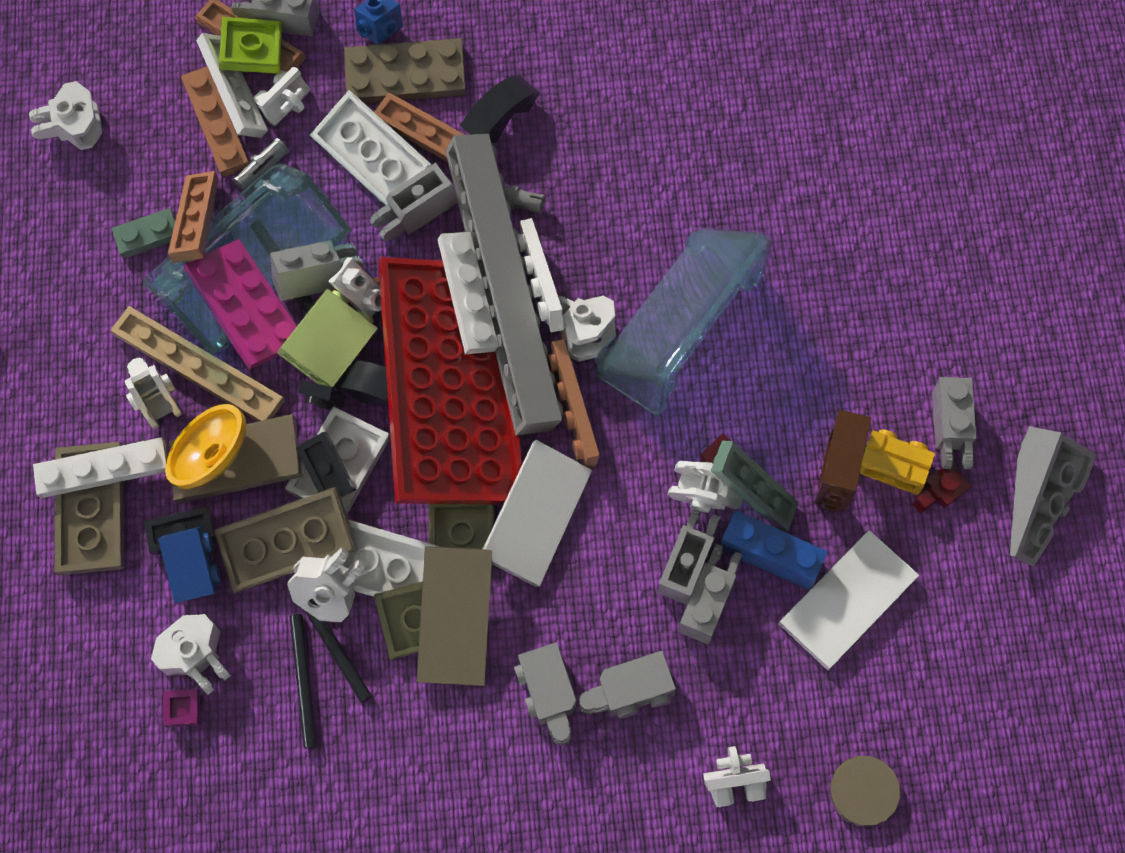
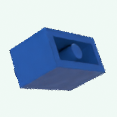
[158,526,222,603]

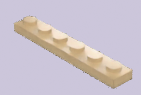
[110,306,285,421]

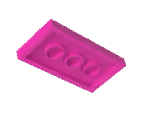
[183,239,297,370]

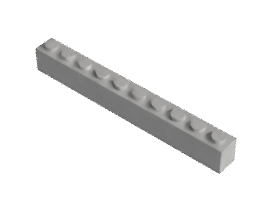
[446,134,563,436]

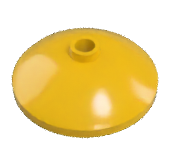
[165,404,246,489]

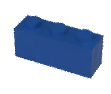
[720,510,828,591]

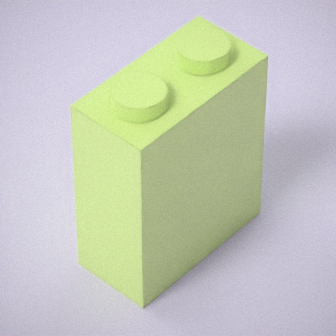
[276,289,378,387]

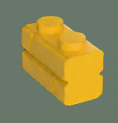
[860,430,935,495]

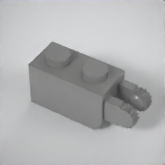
[231,0,320,37]
[370,162,458,241]
[270,240,364,301]
[932,377,976,469]
[658,509,721,605]
[678,544,742,645]
[514,642,576,746]
[578,651,676,719]

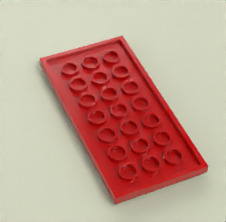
[378,257,522,505]

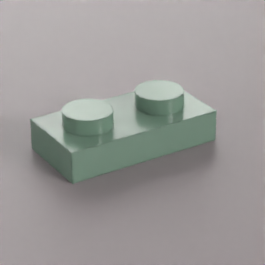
[112,208,175,259]

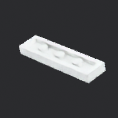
[196,33,268,138]
[517,218,563,333]
[437,232,499,354]
[33,437,167,498]

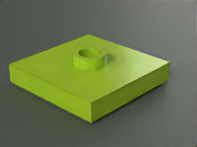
[219,17,282,74]

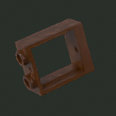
[814,409,872,511]

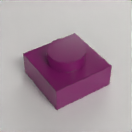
[163,689,200,728]

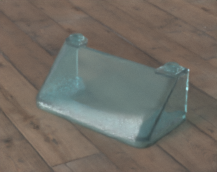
[143,164,352,355]
[595,228,772,417]

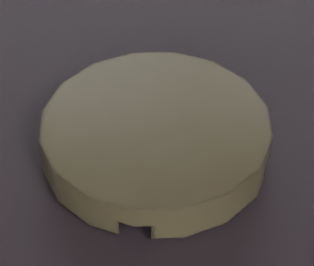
[830,756,900,826]

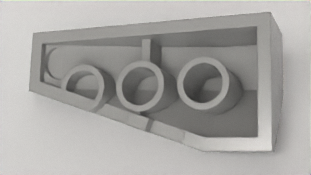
[1010,426,1097,566]

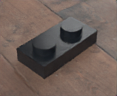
[298,380,346,411]
[296,432,356,498]
[144,506,216,556]

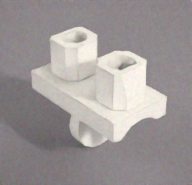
[254,67,311,126]
[328,257,382,317]
[703,746,771,807]

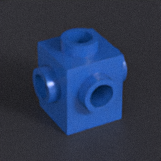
[354,0,403,45]

